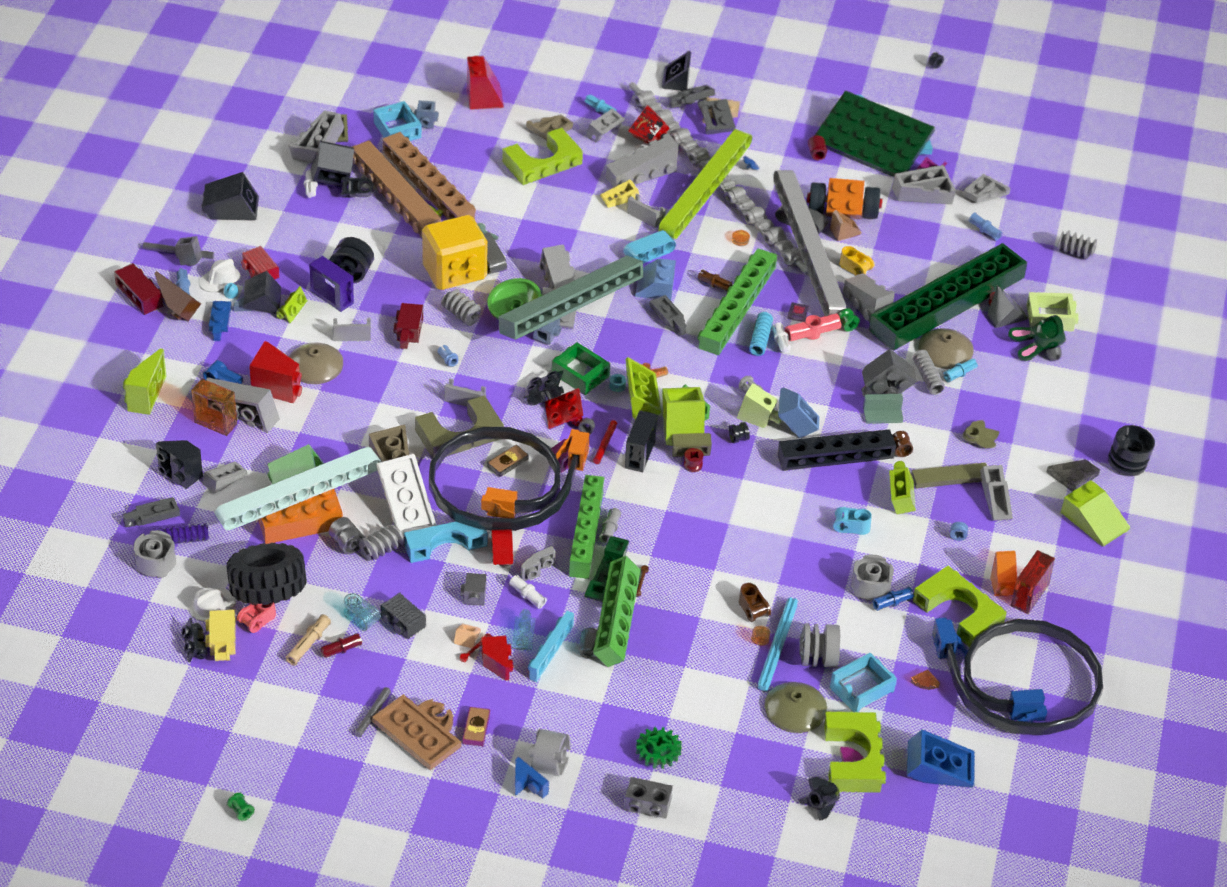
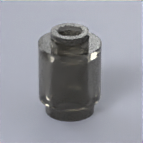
[578,628,597,659]

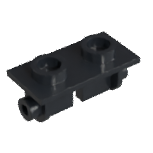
[181,618,207,662]

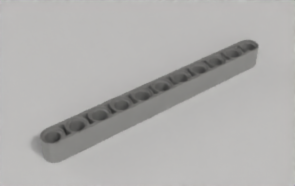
[773,170,846,316]

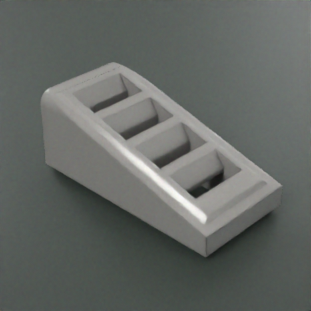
[203,461,247,493]

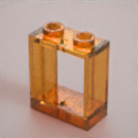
[191,379,237,436]

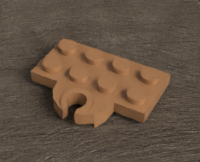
[372,694,461,771]

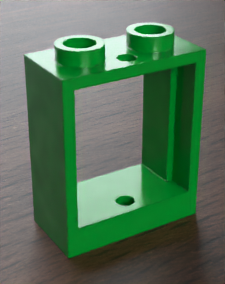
[552,342,611,395]

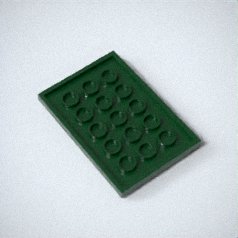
[814,90,935,177]

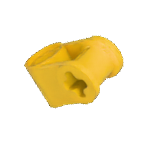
[839,246,874,276]

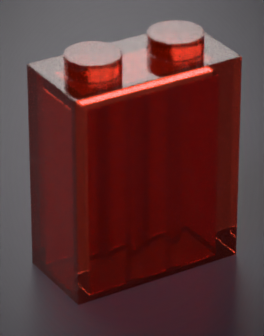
[1011,550,1055,614]

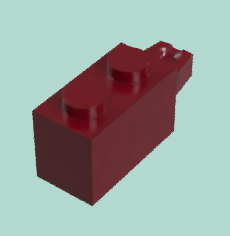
[393,303,424,349]

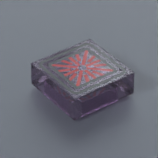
[787,302,809,322]

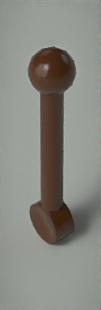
[636,565,649,597]

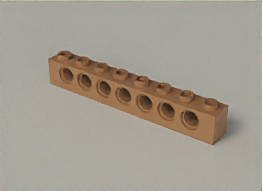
[383,132,476,220]

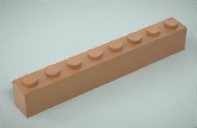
[352,140,441,238]

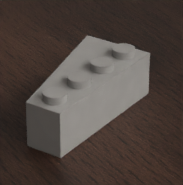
[606,133,678,188]
[196,378,280,433]

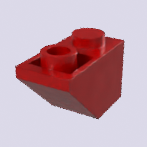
[481,636,513,681]

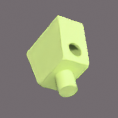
[737,383,782,428]

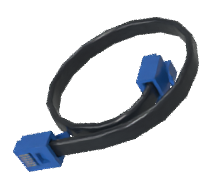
[932,618,1103,735]

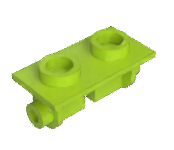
[276,286,308,323]

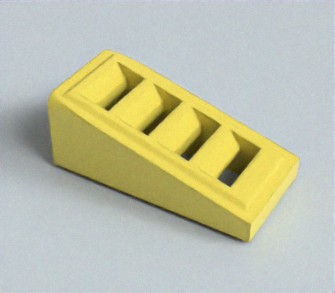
[600,179,639,208]

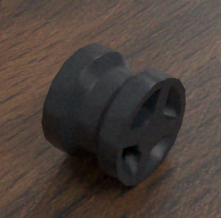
[728,422,750,443]

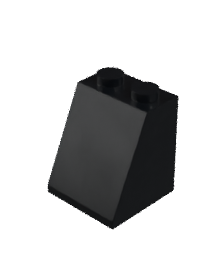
[201,172,259,221]

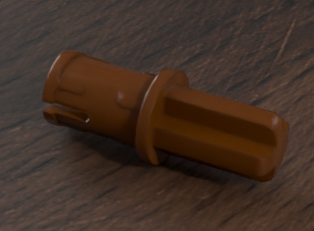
[698,269,733,291]

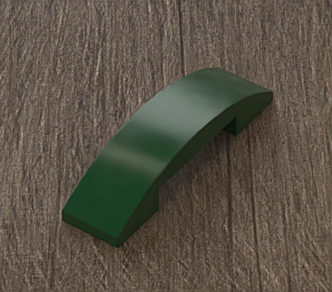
[584,535,629,602]

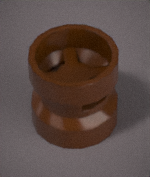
[892,431,913,457]

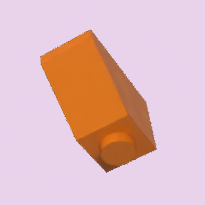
[990,550,1017,596]

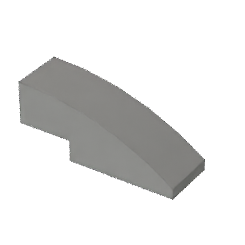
[980,465,1013,521]

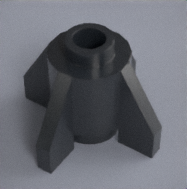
[799,776,840,821]

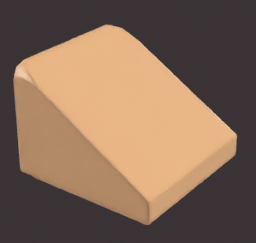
[454,623,481,648]

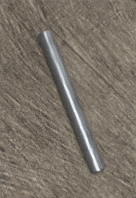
[143,242,214,259]

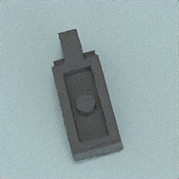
[669,85,715,108]
[649,295,686,336]
[123,497,180,528]

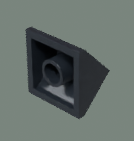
[661,51,691,91]
[243,271,281,314]

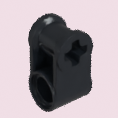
[340,177,374,198]

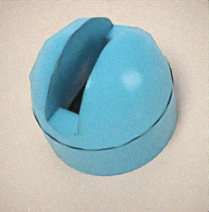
[224,282,239,299]

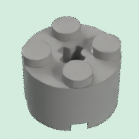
[134,530,176,578]
[851,554,894,600]
[529,729,571,776]

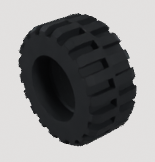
[226,543,307,605]

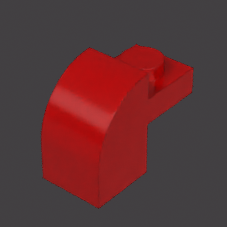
[491,529,513,565]

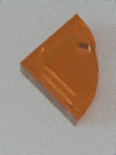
[910,669,940,690]

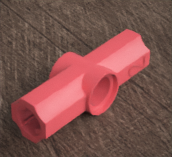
[785,313,841,342]

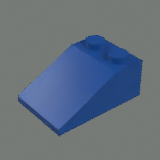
[907,729,975,788]

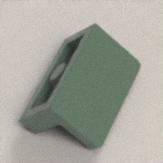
[863,394,903,424]

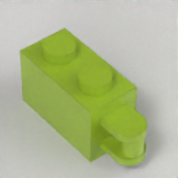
[889,461,916,514]

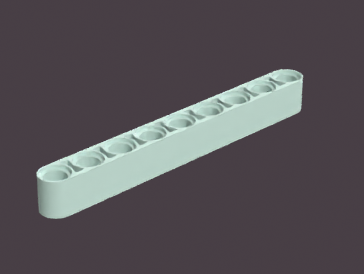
[215,447,381,530]

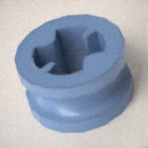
[950,522,968,541]

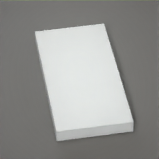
[376,454,437,538]

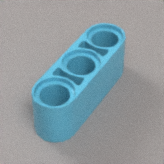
[623,231,676,263]

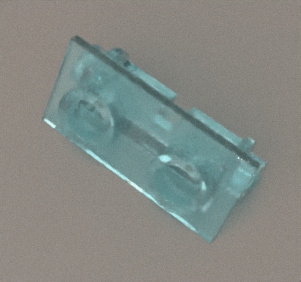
[512,609,536,650]

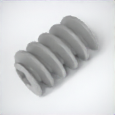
[1057,230,1097,259]
[441,289,481,326]
[359,524,405,561]

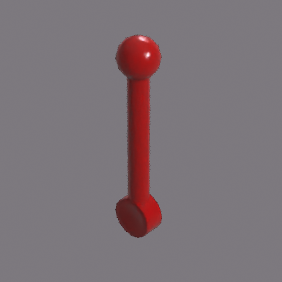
[460,633,492,662]

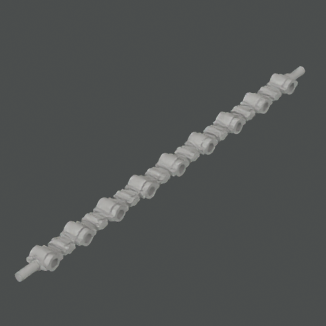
[629,82,809,275]

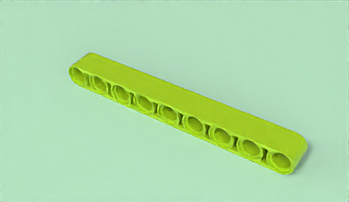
[658,129,752,239]

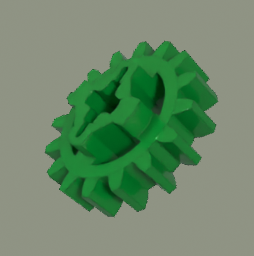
[636,726,682,769]

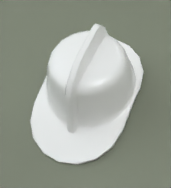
[199,259,240,292]
[190,587,236,621]

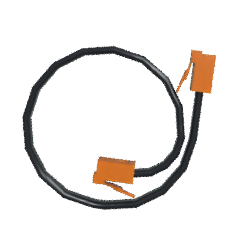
[429,426,590,531]

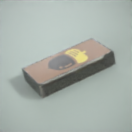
[487,445,529,477]

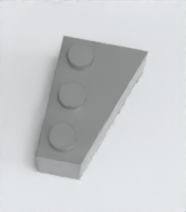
[539,244,575,289]

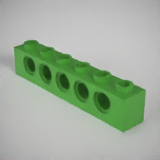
[569,475,605,579]
[593,556,641,667]

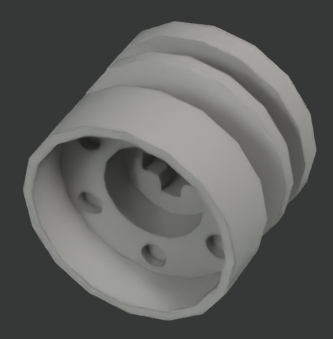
[799,623,840,668]

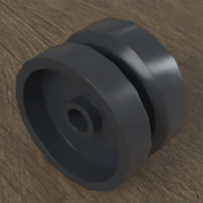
[329,237,374,283]

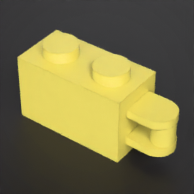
[205,610,236,661]

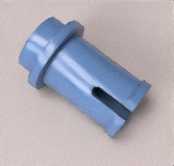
[438,345,459,367]

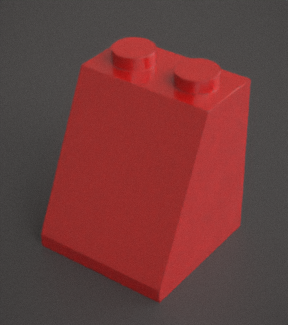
[467,55,504,110]
[249,341,302,404]

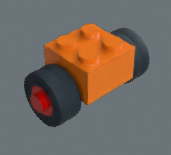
[806,178,883,219]

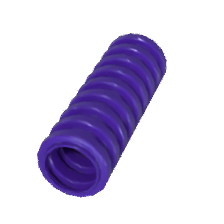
[152,523,209,544]

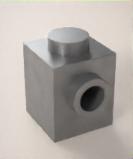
[175,236,203,266]
[461,573,487,606]

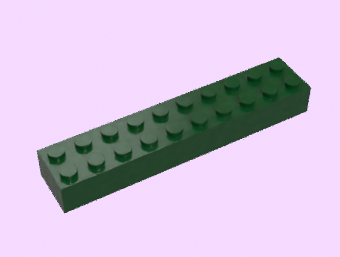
[869,243,1028,351]

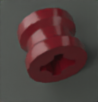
[684,448,704,472]

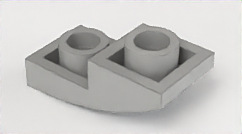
[521,546,556,581]

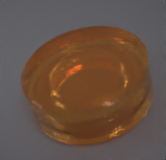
[732,230,750,246]

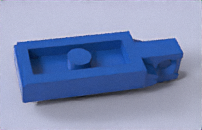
[209,301,232,341]

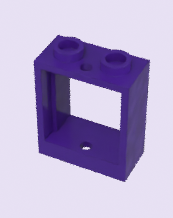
[309,256,354,312]

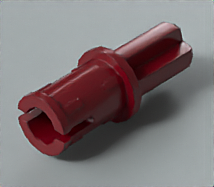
[321,633,362,658]

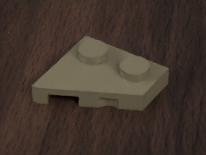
[526,115,573,141]

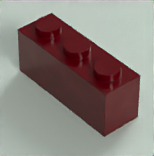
[114,263,164,315]

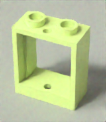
[1026,292,1079,331]

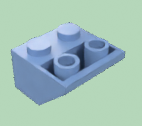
[778,387,820,438]

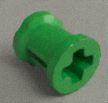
[227,792,255,821]

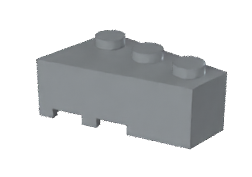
[288,110,344,163]
[892,165,956,204]
[843,273,895,323]

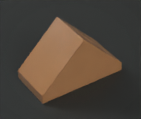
[830,210,862,241]

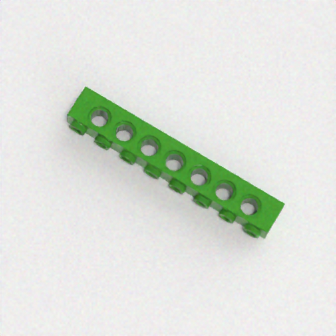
[697,248,777,356]

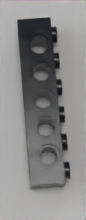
[777,429,896,471]

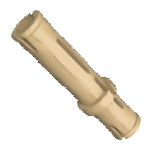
[285,614,331,666]

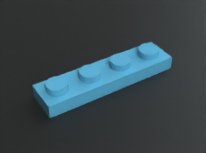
[528,611,574,682]

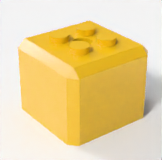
[422,215,487,290]

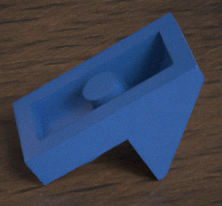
[515,757,549,799]

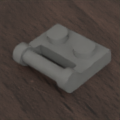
[698,99,736,135]

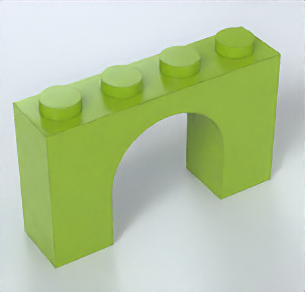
[502,128,583,185]
[913,565,1007,648]
[824,712,886,793]

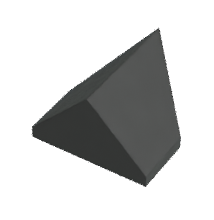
[987,285,1028,328]

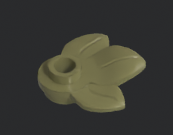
[963,420,999,449]

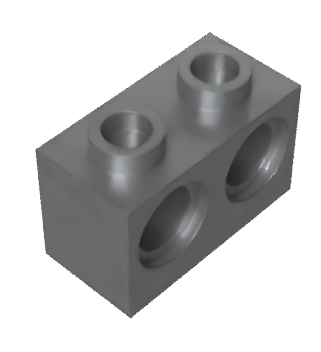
[624,777,673,819]

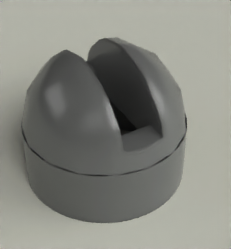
[1046,347,1062,361]
[579,417,595,434]

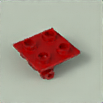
[545,388,584,429]

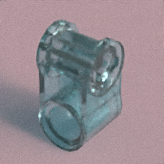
[344,593,381,631]

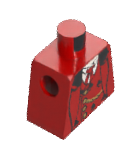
[628,105,669,144]

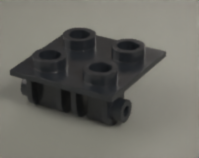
[523,370,564,406]

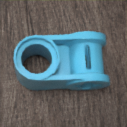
[833,507,872,535]

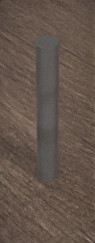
[354,687,391,737]

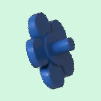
[743,156,759,170]

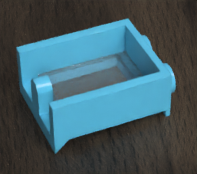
[830,653,897,712]

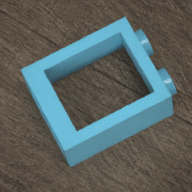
[373,101,422,141]

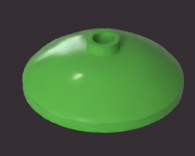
[487,278,542,320]

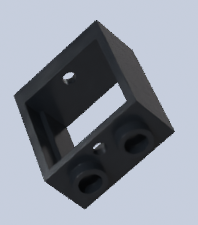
[625,410,658,473]

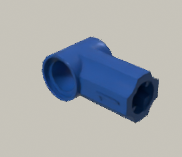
[203,360,243,384]

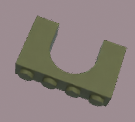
[415,395,504,459]

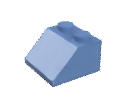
[635,259,676,300]

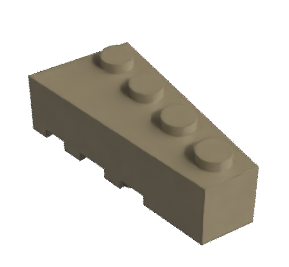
[369,424,409,462]

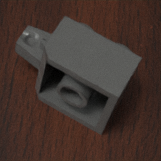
[861,349,917,397]

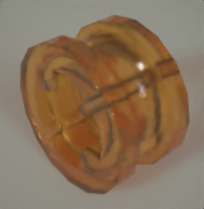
[751,626,771,646]

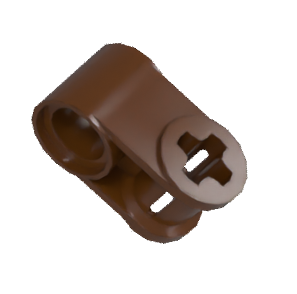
[738,583,771,622]

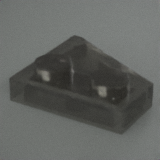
[1046,459,1100,492]

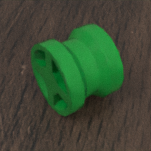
[838,308,860,331]

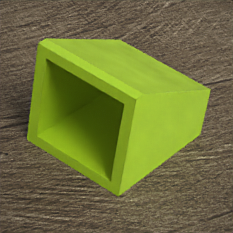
[662,387,705,447]

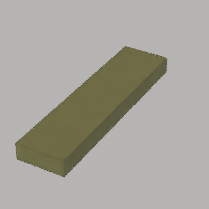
[911,462,987,488]

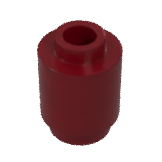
[808,135,827,161]

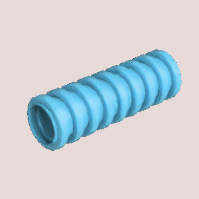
[749,312,773,356]

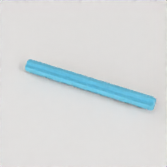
[758,597,798,691]

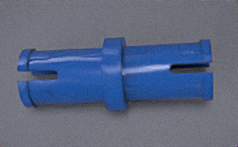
[873,587,914,611]

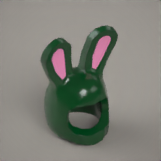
[1008,315,1066,361]

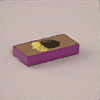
[463,707,491,747]

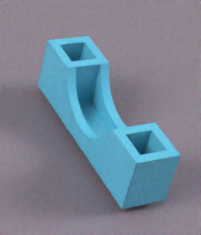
[404,521,488,563]

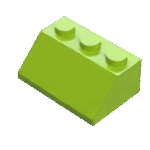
[625,357,662,419]

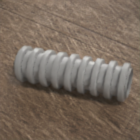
[913,350,945,395]

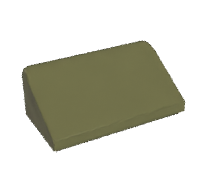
[672,433,712,457]

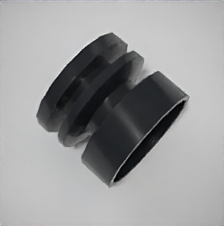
[1108,425,1155,476]

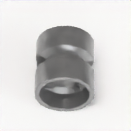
[329,517,365,554]

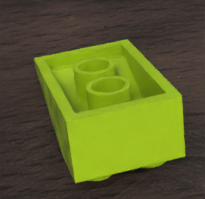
[123,348,167,415]
[1061,480,1130,547]

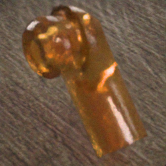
[641,363,668,378]

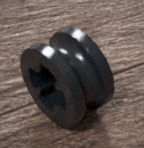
[928,52,944,69]

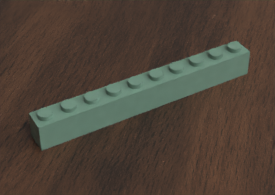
[499,256,643,340]

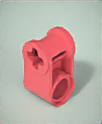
[237,603,276,633]

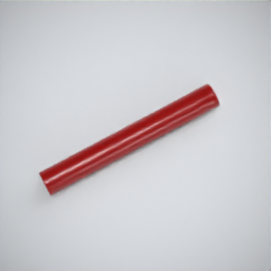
[593,420,618,464]

